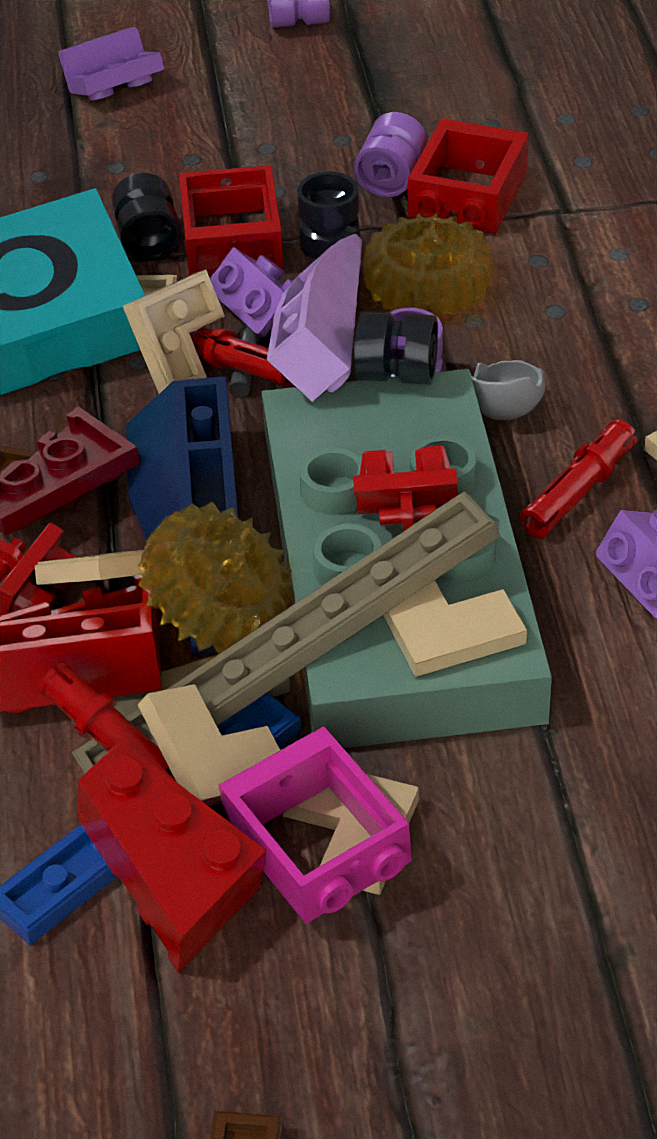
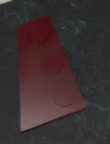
[0,406,140,536]

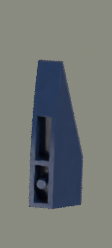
[126,376,248,655]

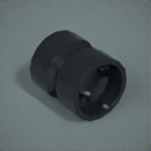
[297,171,360,260]
[112,172,181,261]
[354,311,438,385]

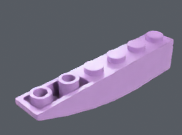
[267,234,362,402]

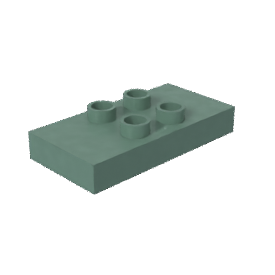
[262,369,552,748]

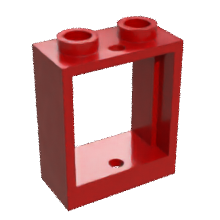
[408,118,529,233]
[179,165,284,276]

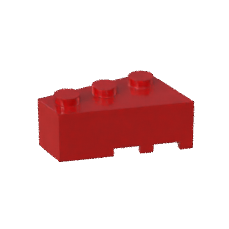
[0,570,162,713]
[77,740,266,973]

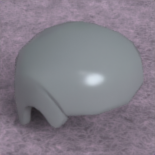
[470,360,546,420]

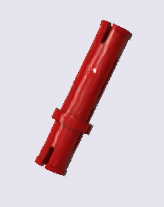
[189,327,296,388]
[519,419,638,539]
[38,662,176,781]

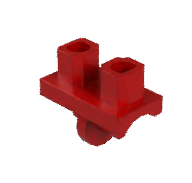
[353,446,458,531]
[0,522,77,616]

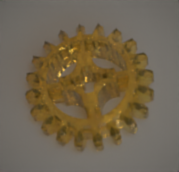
[363,213,493,319]
[138,502,294,654]

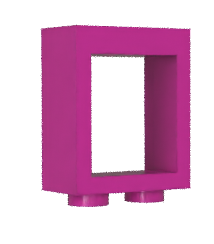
[218,726,412,924]

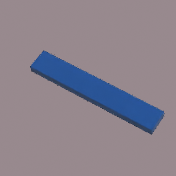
[0,693,302,945]

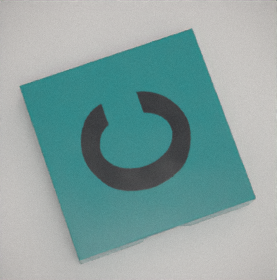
[0,188,145,395]

